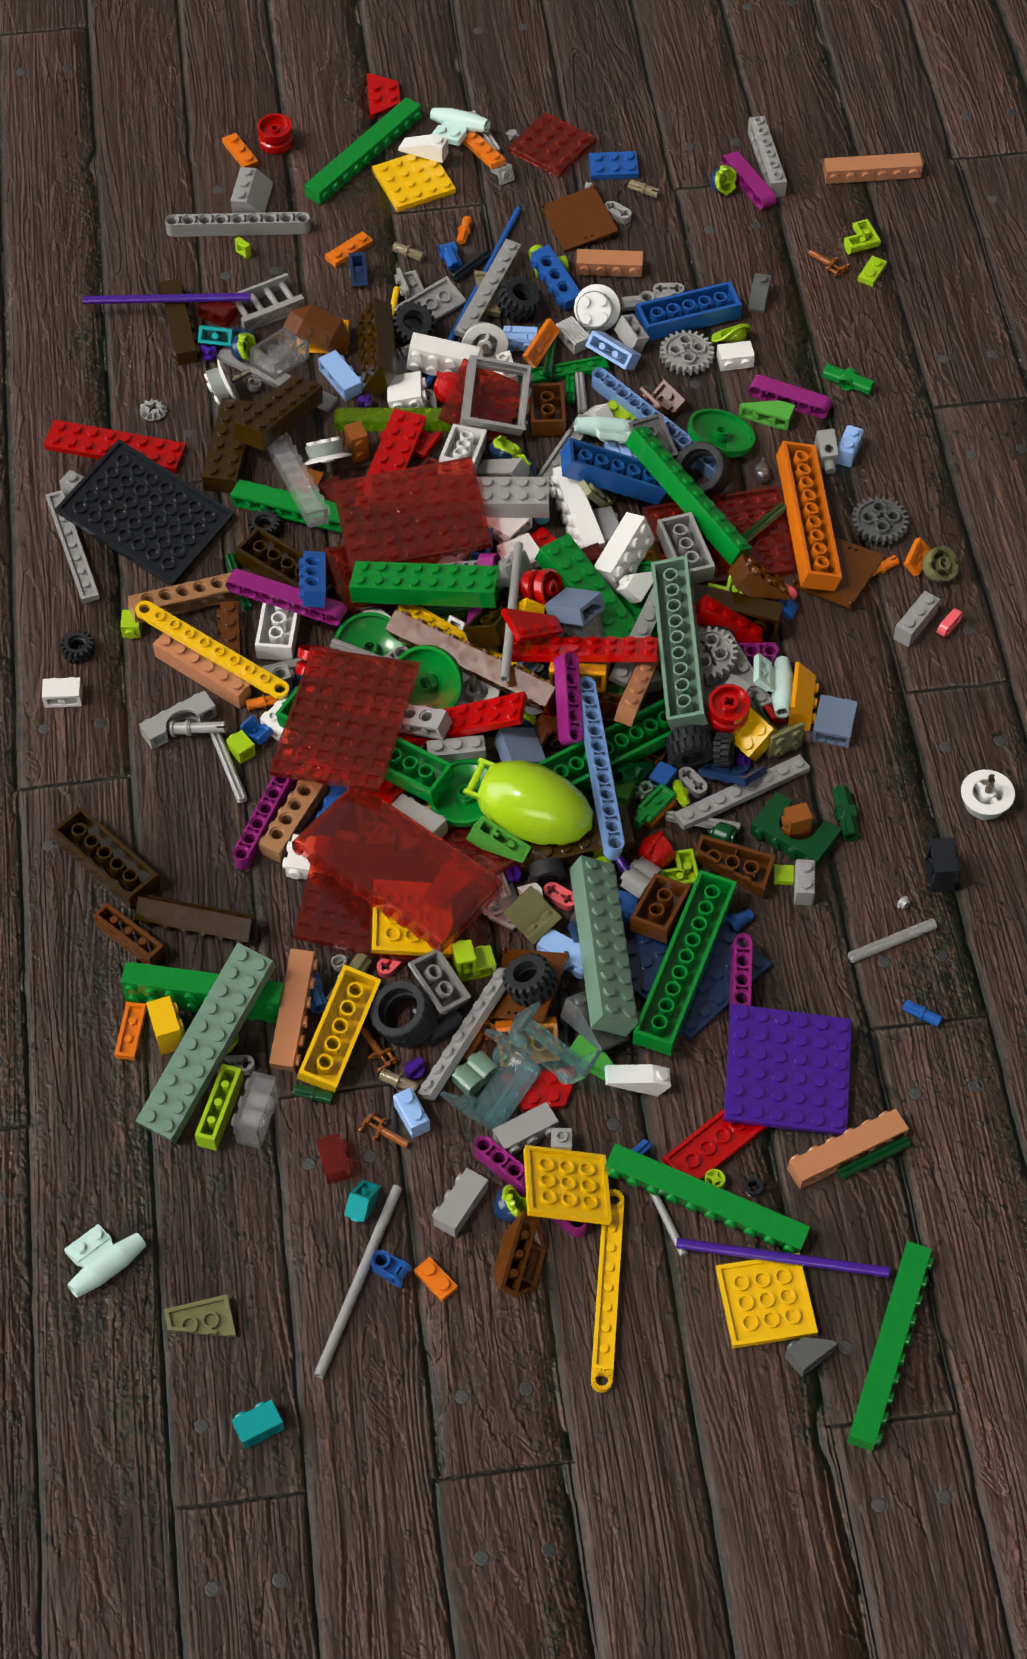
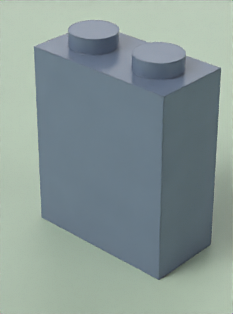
[545,587,605,626]
[811,695,857,748]
[494,727,546,764]

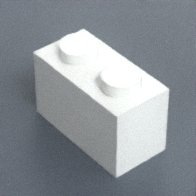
[716,341,755,371]
[42,677,83,708]

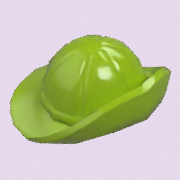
[711,323,752,344]

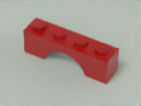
[695,595,763,643]

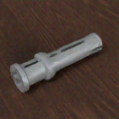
[169,720,227,737]

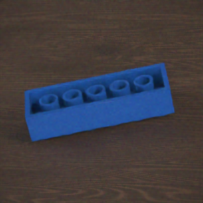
[635,281,742,341]
[560,437,666,505]

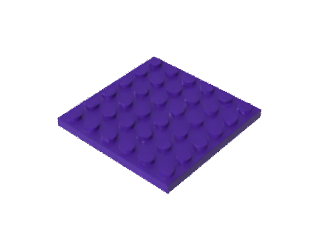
[723,1004,851,1136]

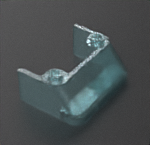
[508,1002,601,1085]
[440,1029,540,1130]

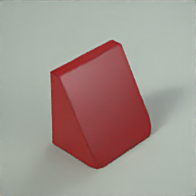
[764,704,787,727]

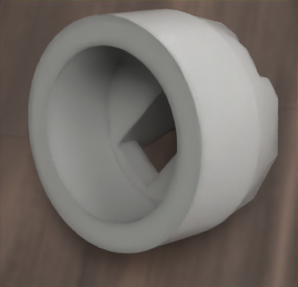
[247,377,261,393]
[331,954,348,972]

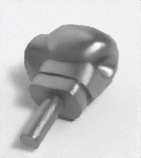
[755,457,770,484]

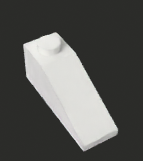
[398,134,449,163]
[605,1064,671,1097]

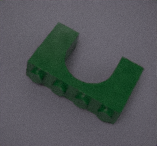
[750,792,841,871]

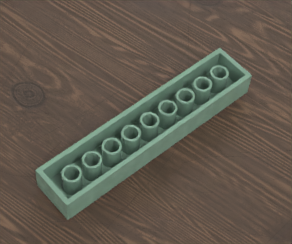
[651,555,708,731]
[570,855,638,1037]
[136,942,276,1144]

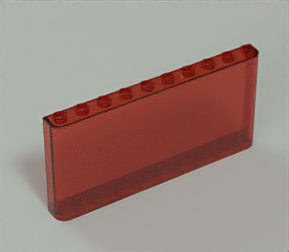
[292,782,503,953]

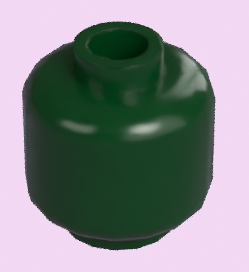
[710,822,740,844]

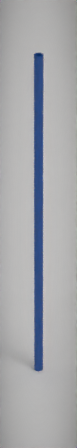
[425,207,521,389]

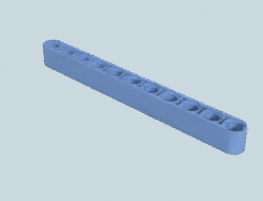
[591,368,717,480]
[580,676,625,860]

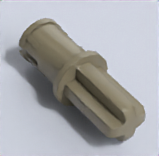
[628,179,660,199]
[392,241,424,262]
[379,1068,419,1094]

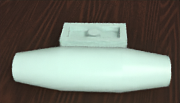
[430,108,491,146]
[574,416,632,444]
[753,653,793,718]
[64,1224,146,1298]

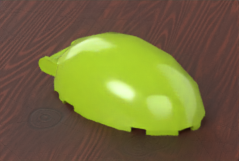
[463,758,593,845]

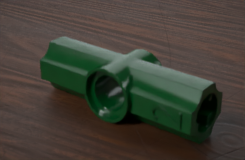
[612,760,656,785]
[832,785,859,842]

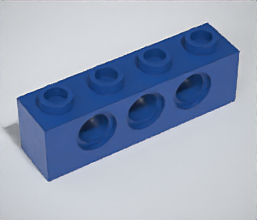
[530,244,580,312]
[299,551,326,608]

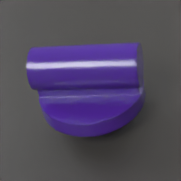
[199,344,217,361]
[357,394,372,411]
[734,753,751,768]
[504,863,522,884]
[404,1057,425,1079]

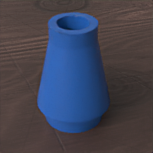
[724,909,754,932]

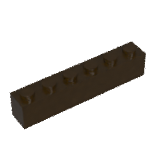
[160,279,200,366]
[135,893,256,944]

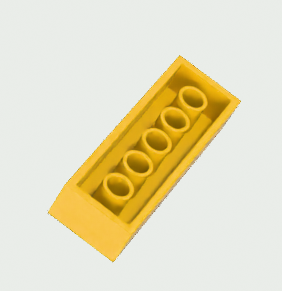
[296,964,381,1093]

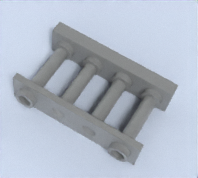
[228,273,305,330]

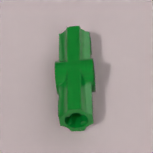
[822,364,875,395]

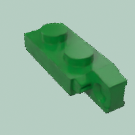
[633,783,676,829]

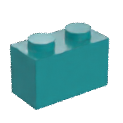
[198,325,236,346]
[232,1399,284,1449]

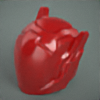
[434,371,463,407]
[638,831,675,870]

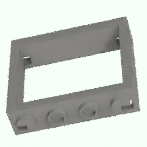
[460,355,533,436]

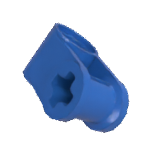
[371,1250,413,1288]

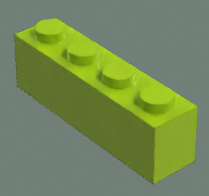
[195,1064,244,1151]

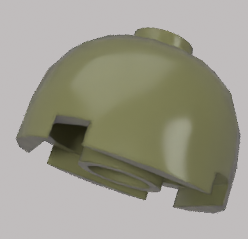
[922,546,959,582]

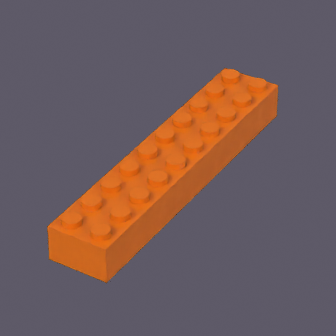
[776,441,842,591]

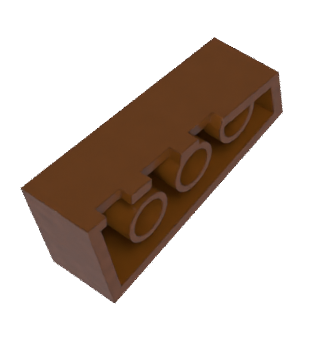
[534,715,606,756]
[695,834,775,899]

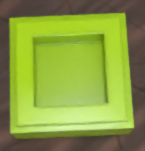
[235,237,252,259]
[774,864,794,885]

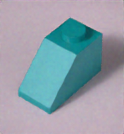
[344,1179,382,1222]

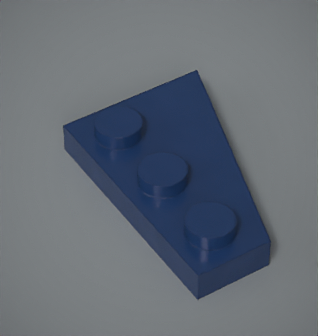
[698,763,767,787]

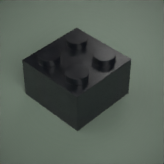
[925,838,961,893]

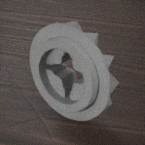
[139,398,167,421]

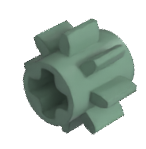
[634,780,657,803]

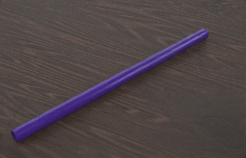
[82,293,251,305]
[676,1238,890,1278]

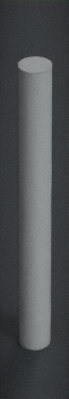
[650,1194,688,1257]

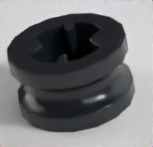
[744,1177,763,1198]

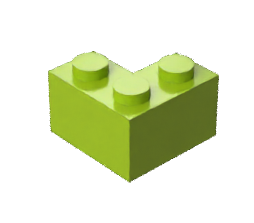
[451,939,496,982]

